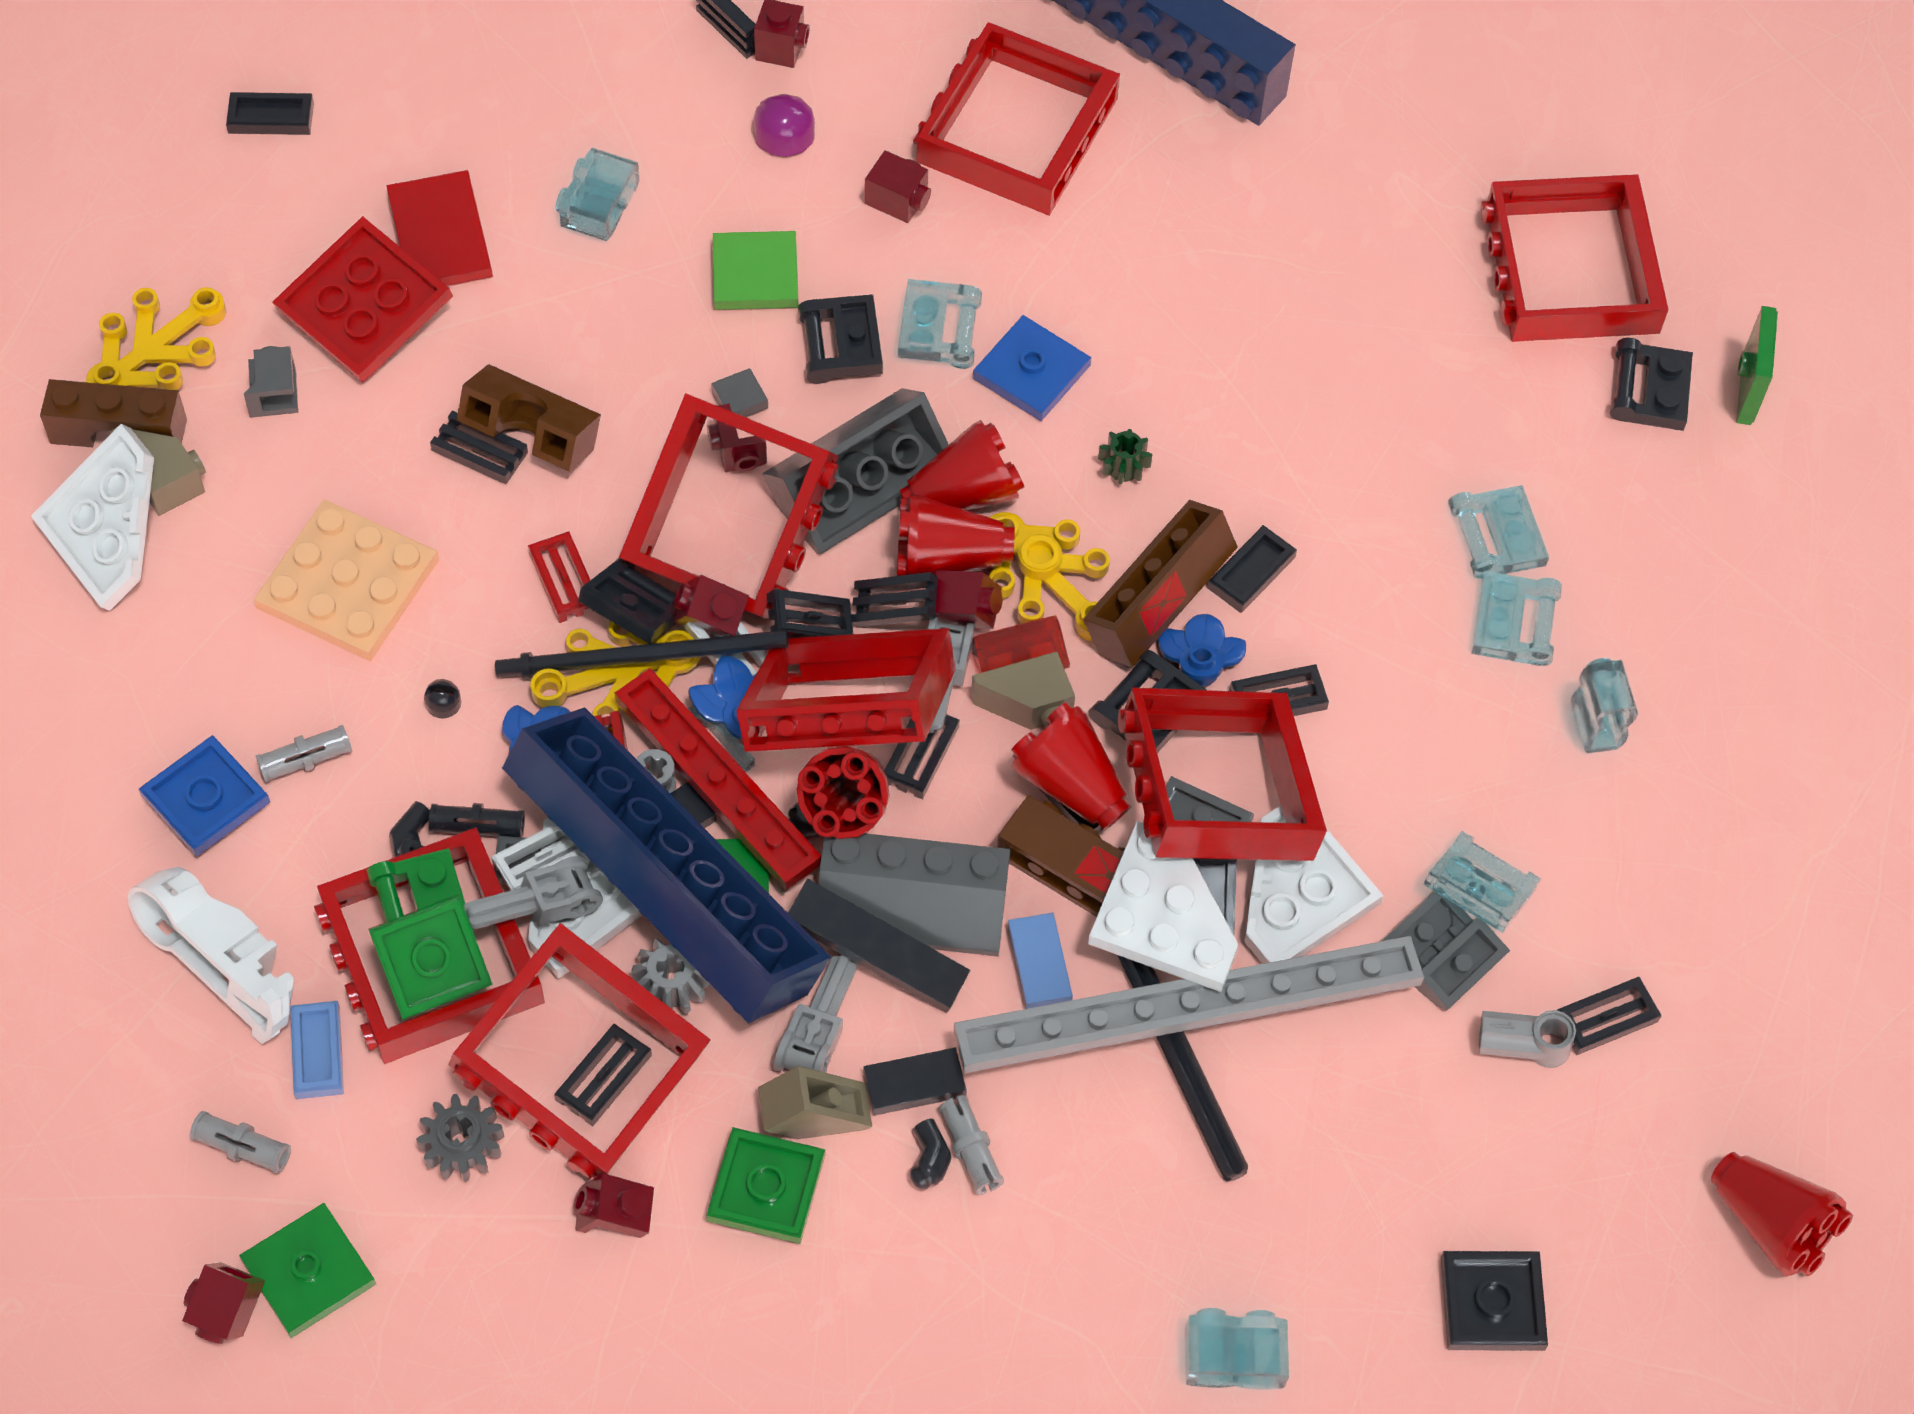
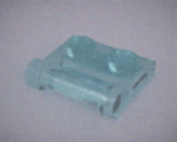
[898,279,983,369]
[1448,485,1549,579]
[1471,571,1562,666]
[1423,830,1542,933]

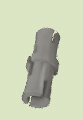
[255,724,353,783]
[939,1095,1004,1195]
[190,1111,291,1173]

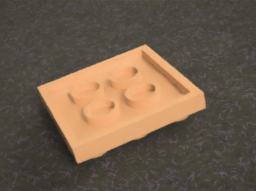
[254,499,439,662]

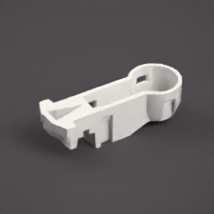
[128,867,294,1045]

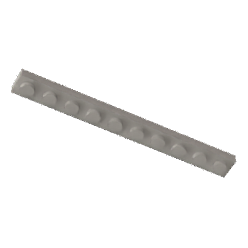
[954,936,1424,1073]

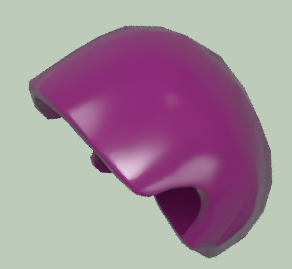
[754,94,815,157]

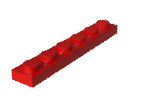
[614,668,822,890]

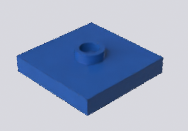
[973,315,1092,422]
[138,735,270,857]

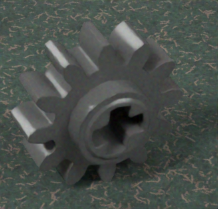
[416,1094,504,1182]

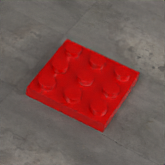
[272,216,453,383]

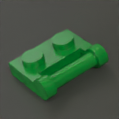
[366,848,474,932]

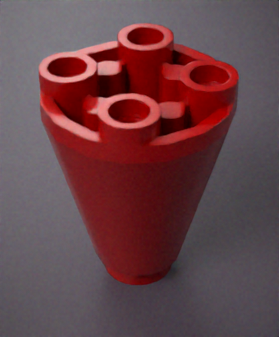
[899,420,1025,511]
[897,495,1015,576]
[1011,702,1132,831]
[796,746,890,839]
[1711,1152,1853,1277]

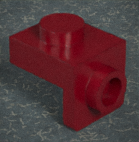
[707,403,767,473]
[673,575,749,636]
[573,1173,654,1238]

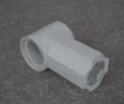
[1479,1010,1576,1068]

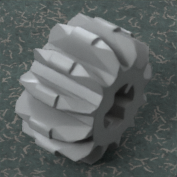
[631,937,711,1015]

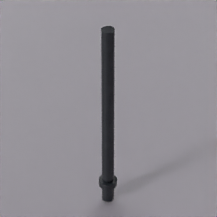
[495,630,789,679]

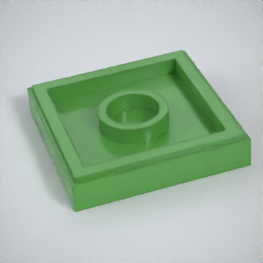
[713,231,799,310]

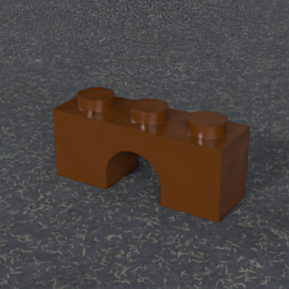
[456,364,601,472]
[40,379,187,448]

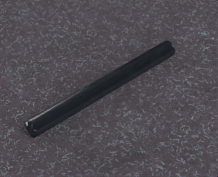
[1117,955,1248,1182]

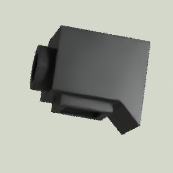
[244,346,299,418]

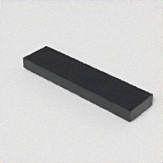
[788,878,971,1013]

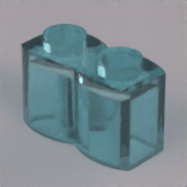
[555,147,640,241]
[1571,658,1638,754]
[1185,1308,1289,1390]

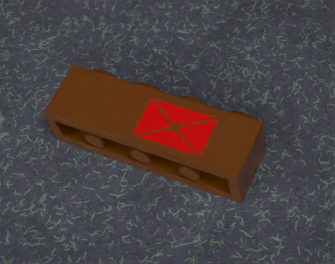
[1083,499,1238,668]
[997,795,1125,917]

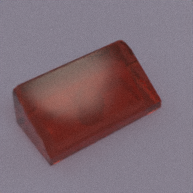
[972,615,1070,673]

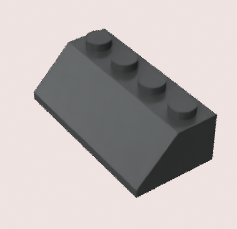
[762,388,949,554]
[818,833,1010,957]

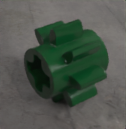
[1098,429,1153,484]

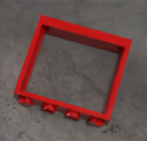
[913,22,1120,216]
[1481,174,1669,342]
[619,393,839,620]
[736,628,956,752]
[1118,688,1327,861]
[314,827,545,1064]
[448,923,711,1180]

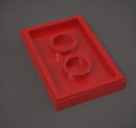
[386,170,493,286]

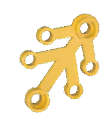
[86,287,227,390]
[989,512,1110,641]
[530,621,700,733]

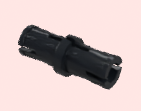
[429,803,525,838]

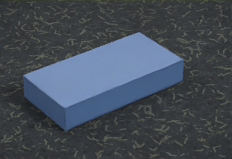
[1007,912,1073,1009]
[290,1001,344,1100]

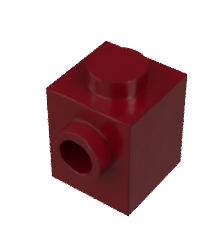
[754,0,810,68]
[865,150,931,223]
[935,570,1003,629]
[182,1262,265,1344]

